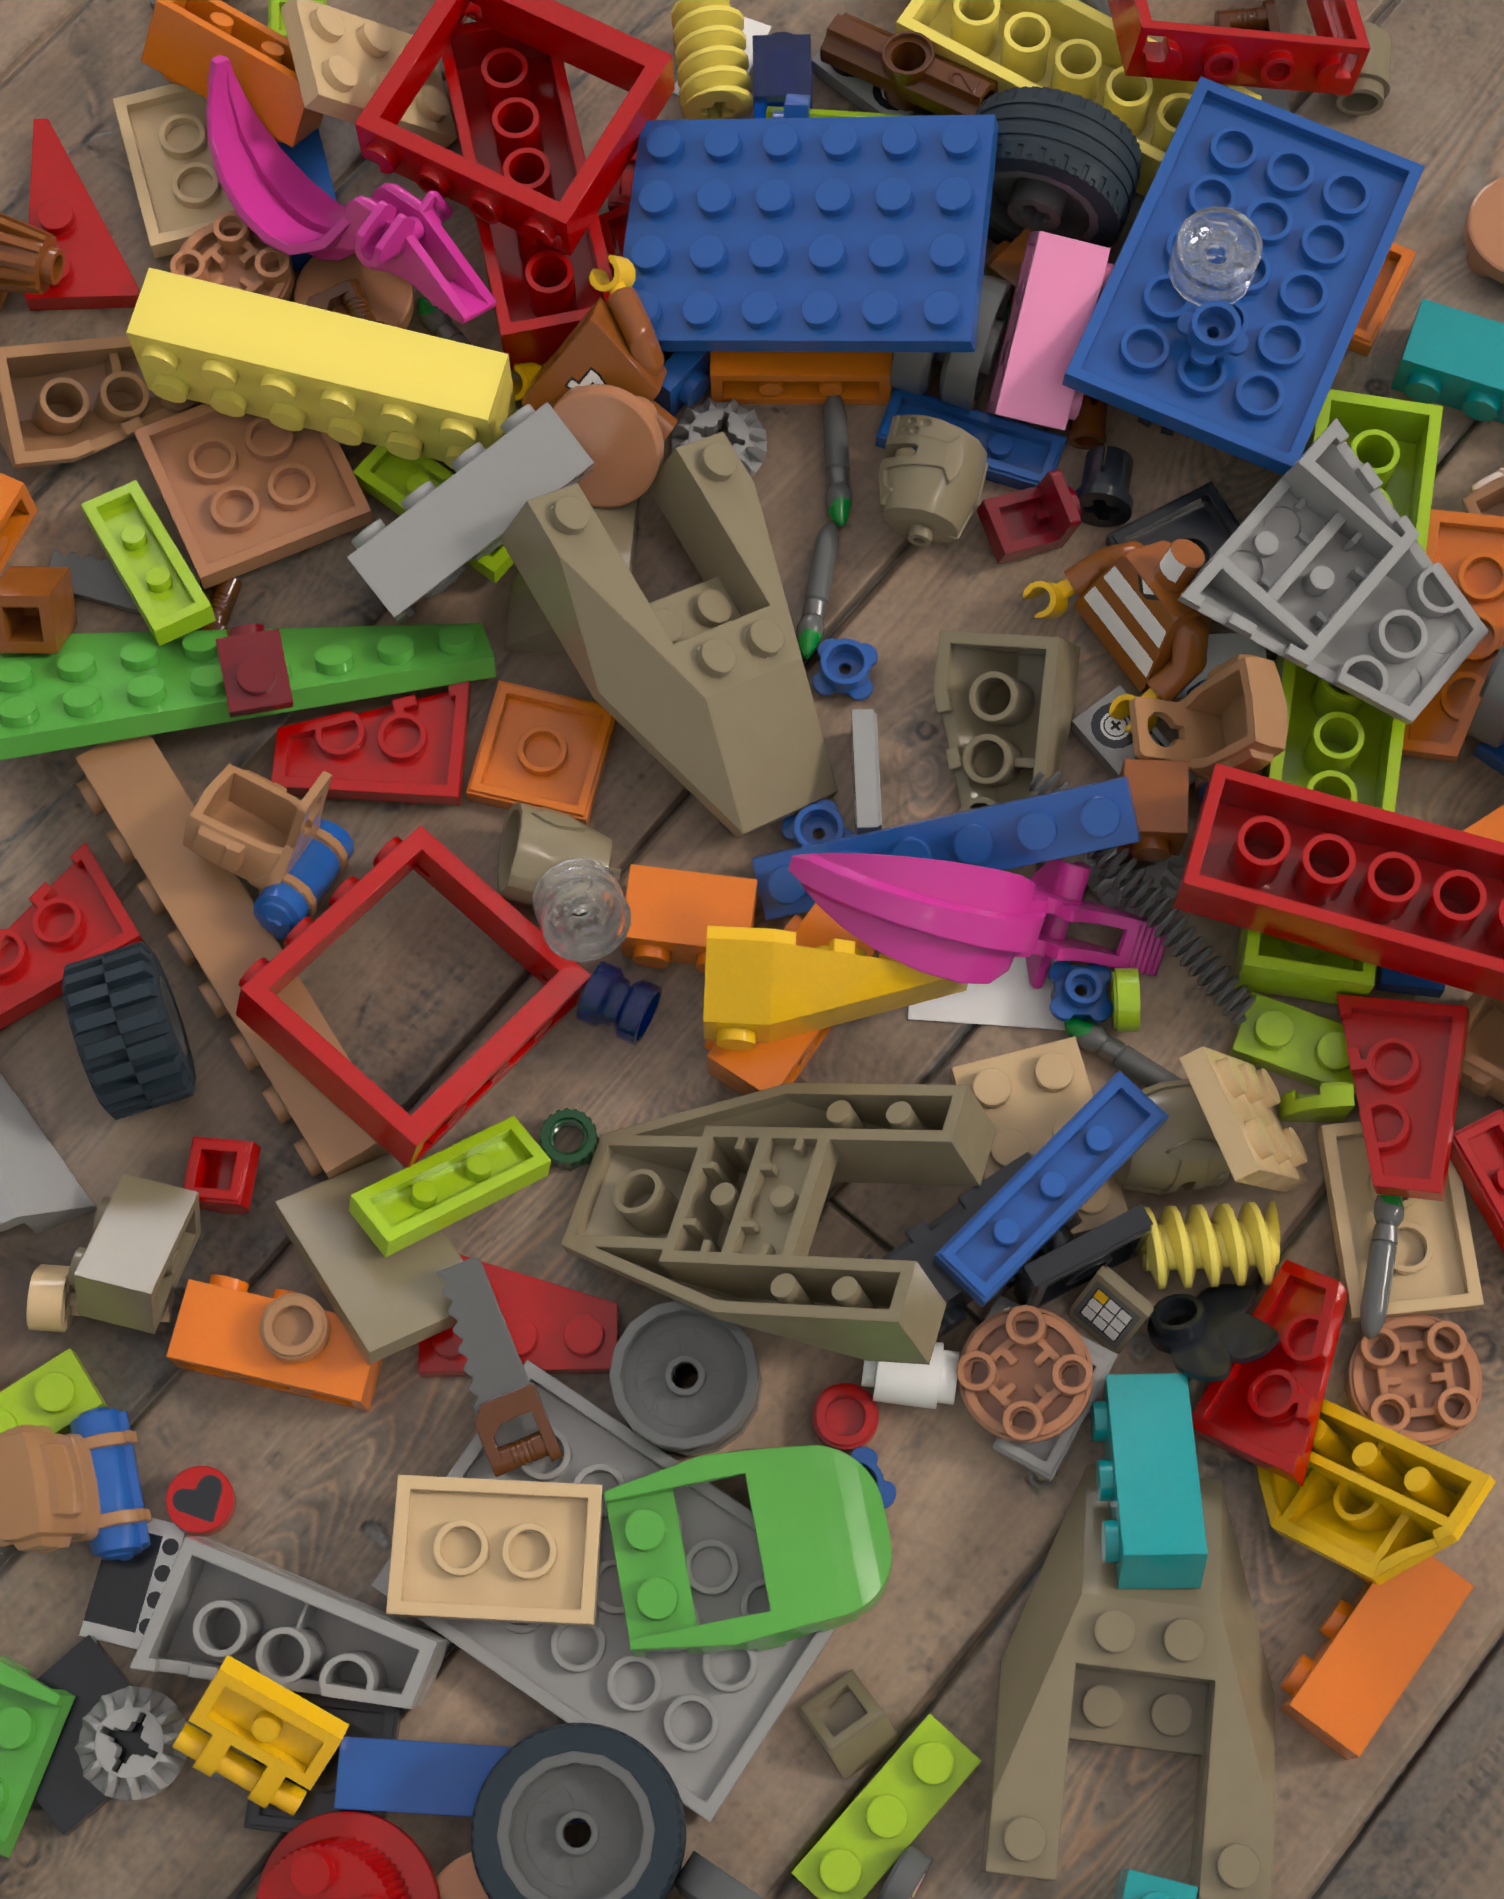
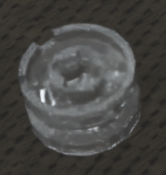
[1168,206,1263,306]
[533,858,631,962]

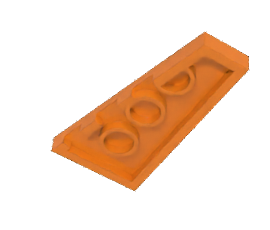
[1402,509,1504,762]

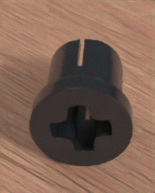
[1075,446,1133,527]

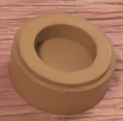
[260,1293,330,1364]

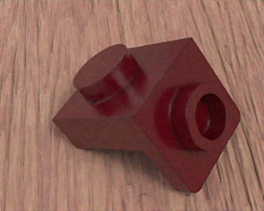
[976,469,1081,564]
[216,623,293,718]

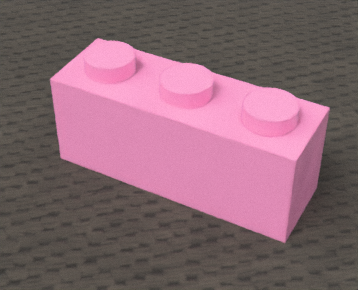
[985,231,1114,431]

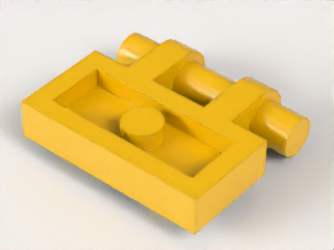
[172,1654,349,1816]

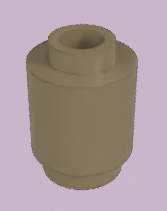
[1332,22,1392,116]

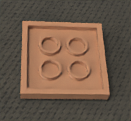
[134,403,374,589]

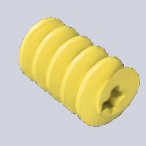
[671,0,753,120]
[1139,1201,1280,1290]

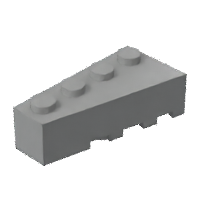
[347,402,594,625]
[130,1536,450,1709]

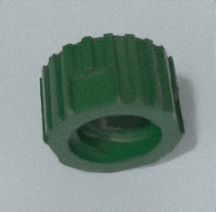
[539,1108,599,1172]

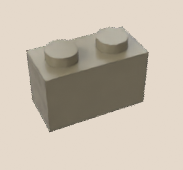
[68,1174,201,1334]

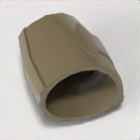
[878,415,989,547]
[497,802,621,913]
[1113,1079,1230,1195]

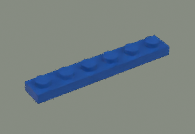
[752,776,1142,920]

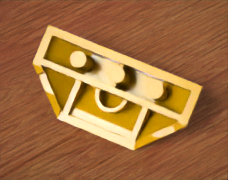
[1257,1399,1496,1585]

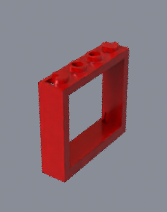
[354,0,675,256]
[1108,0,1371,96]
[236,825,591,1168]

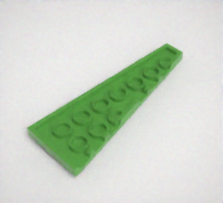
[0,623,496,760]

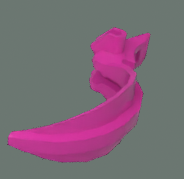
[206,55,497,324]
[788,853,1170,989]

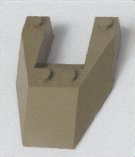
[500,432,838,839]
[561,1083,996,1365]
[980,1464,1275,1899]

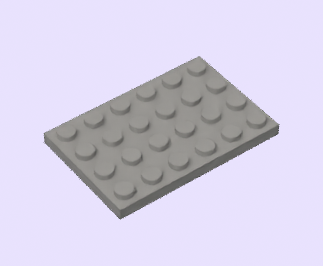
[371,1360,836,1823]

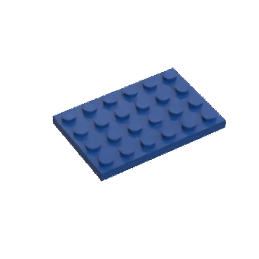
[1062,76,1425,476]
[623,114,999,352]

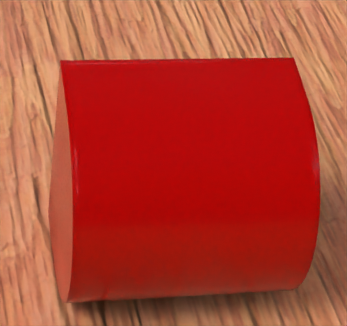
[183,1136,261,1215]

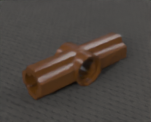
[820,12,998,115]

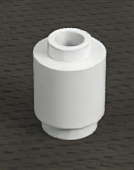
[861,1342,960,1409]

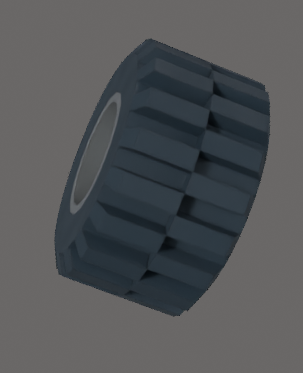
[62,941,196,1120]

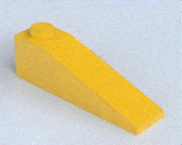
[703,925,968,1050]

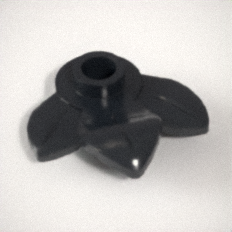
[1147,1284,1280,1382]

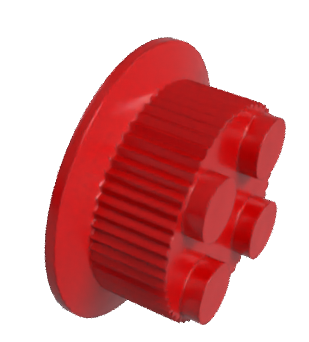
[256,1810,441,1899]

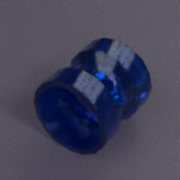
[576,961,662,1045]

